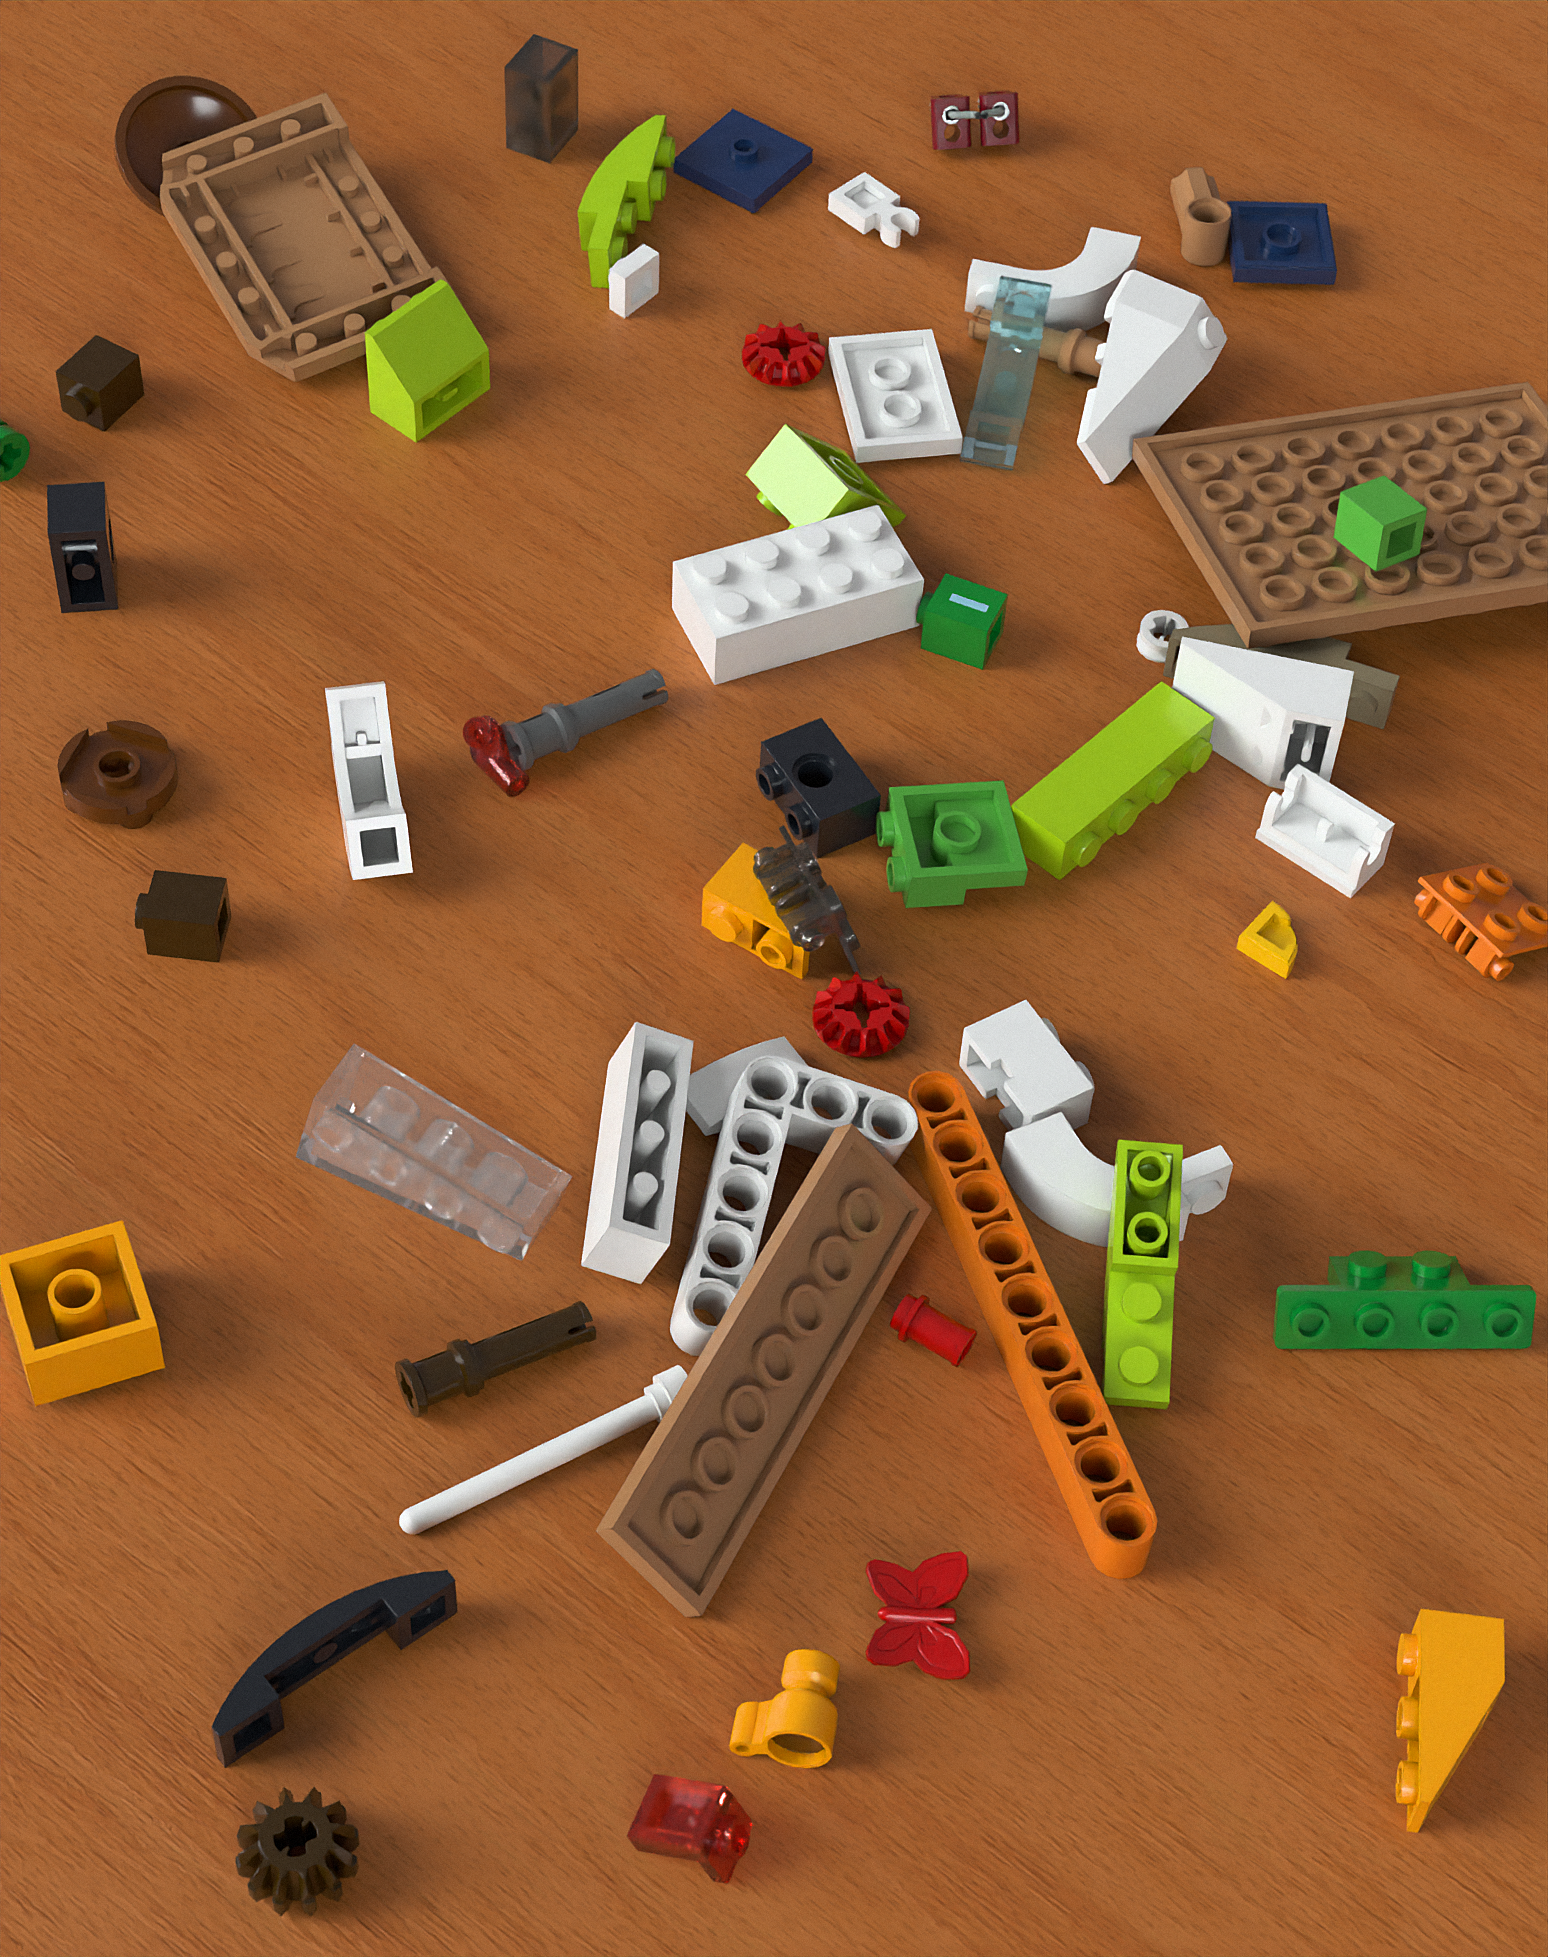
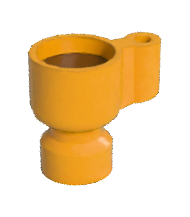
[729,1649,840,1768]

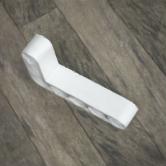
[670,1054,918,1356]

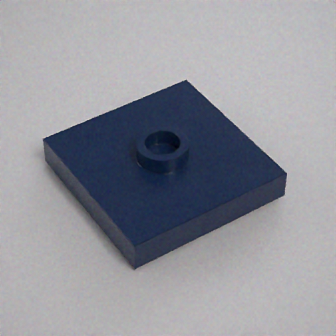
[673,109,813,214]
[1227,201,1337,285]

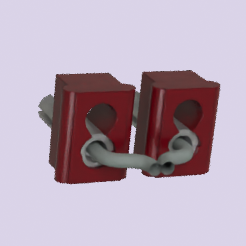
[929,90,1019,150]

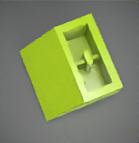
[365,279,490,442]

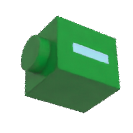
[916,573,1008,670]

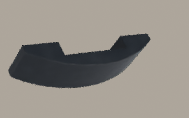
[211,1570,458,1768]

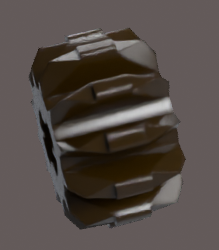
[235,1787,360,1917]

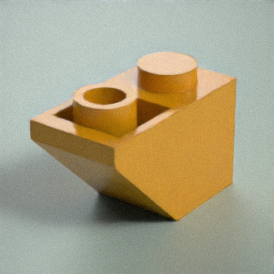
[702,843,811,980]

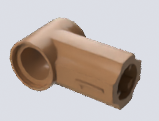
[1170,167,1231,266]

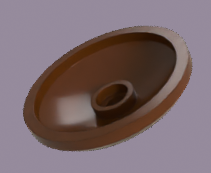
[114,76,257,216]

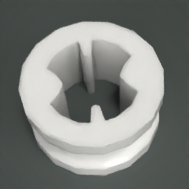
[1136,610,1189,663]

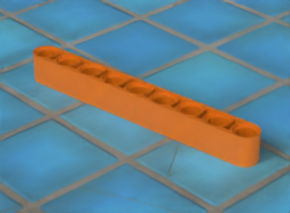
[907,1071,1157,1579]

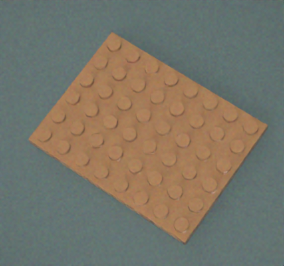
[1132,382,1548,649]

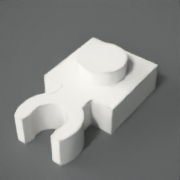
[828,172,919,248]

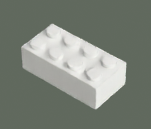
[672,505,924,685]

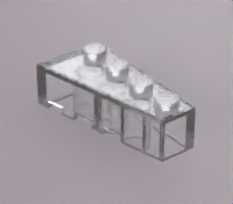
[296,1043,572,1261]

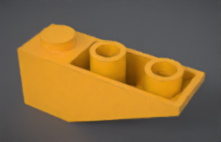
[1396,1609,1505,1833]

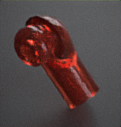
[462,715,530,797]

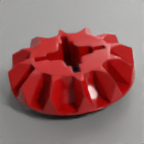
[741,320,825,387]
[812,971,910,1058]

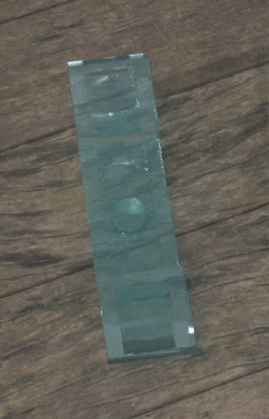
[960,276,1052,471]

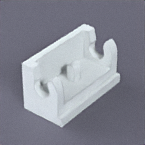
[1255,764,1395,898]

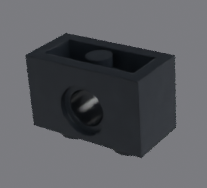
[47,481,118,613]
[756,717,881,858]

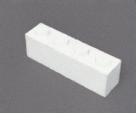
[581,1022,694,1284]

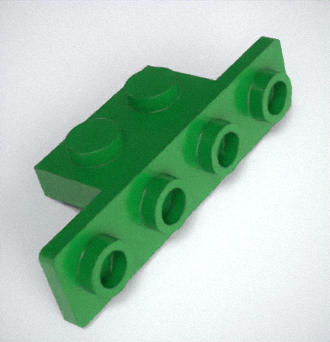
[1273,1250,1537,1349]

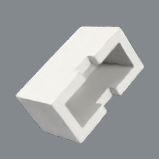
[959,1000,1095,1131]

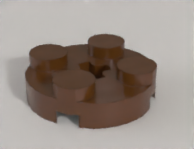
[57,720,178,829]

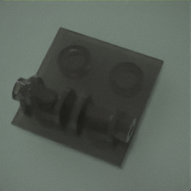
[753,825,861,974]

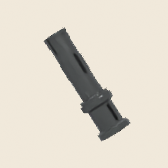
[499,669,668,771]

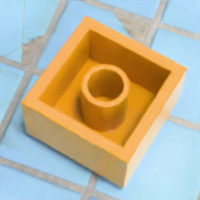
[0,1220,165,1407]

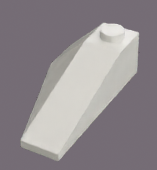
[1077,269,1228,484]

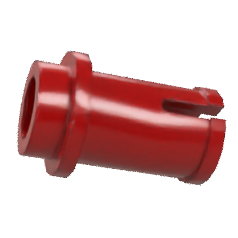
[890,1294,977,1367]

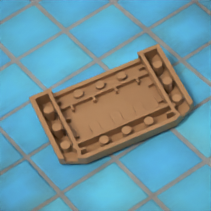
[160,92,461,382]

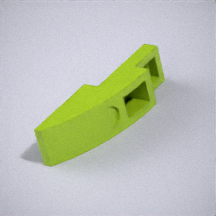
[577,115,676,288]
[1101,1139,1183,1409]

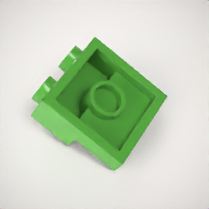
[876,780,1028,908]

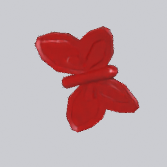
[865,1551,970,1680]

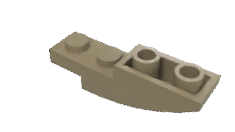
[1163,624,1400,729]

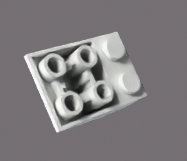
[1172,637,1354,789]

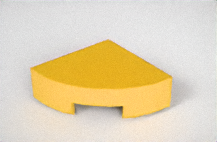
[1236,901,1298,979]

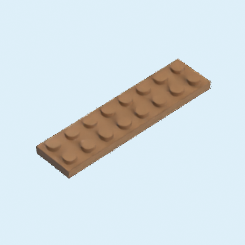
[596,1123,932,1617]

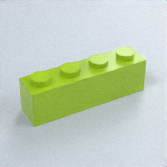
[1011,681,1215,881]

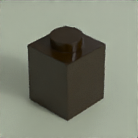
[56,335,144,432]
[135,870,231,963]

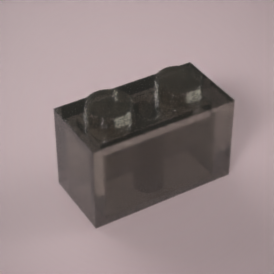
[504,34,579,164]

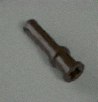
[395,1301,596,1418]

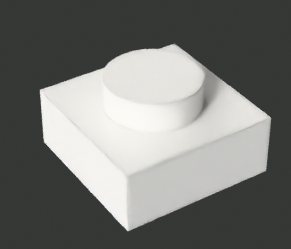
[608,244,659,318]

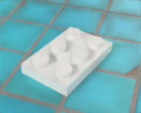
[828,329,963,463]

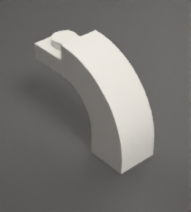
[965,227,1141,333]
[325,681,413,880]
[1000,1112,1233,1247]

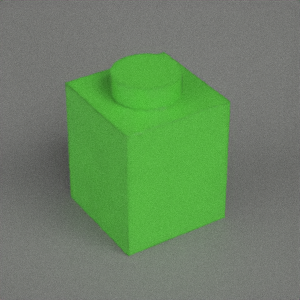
[1334,475,1427,572]

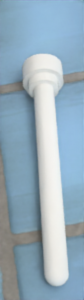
[399,1365,688,1535]

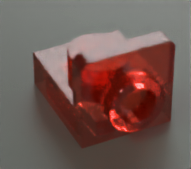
[626,1774,752,1884]

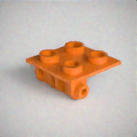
[1414,862,1548,981]

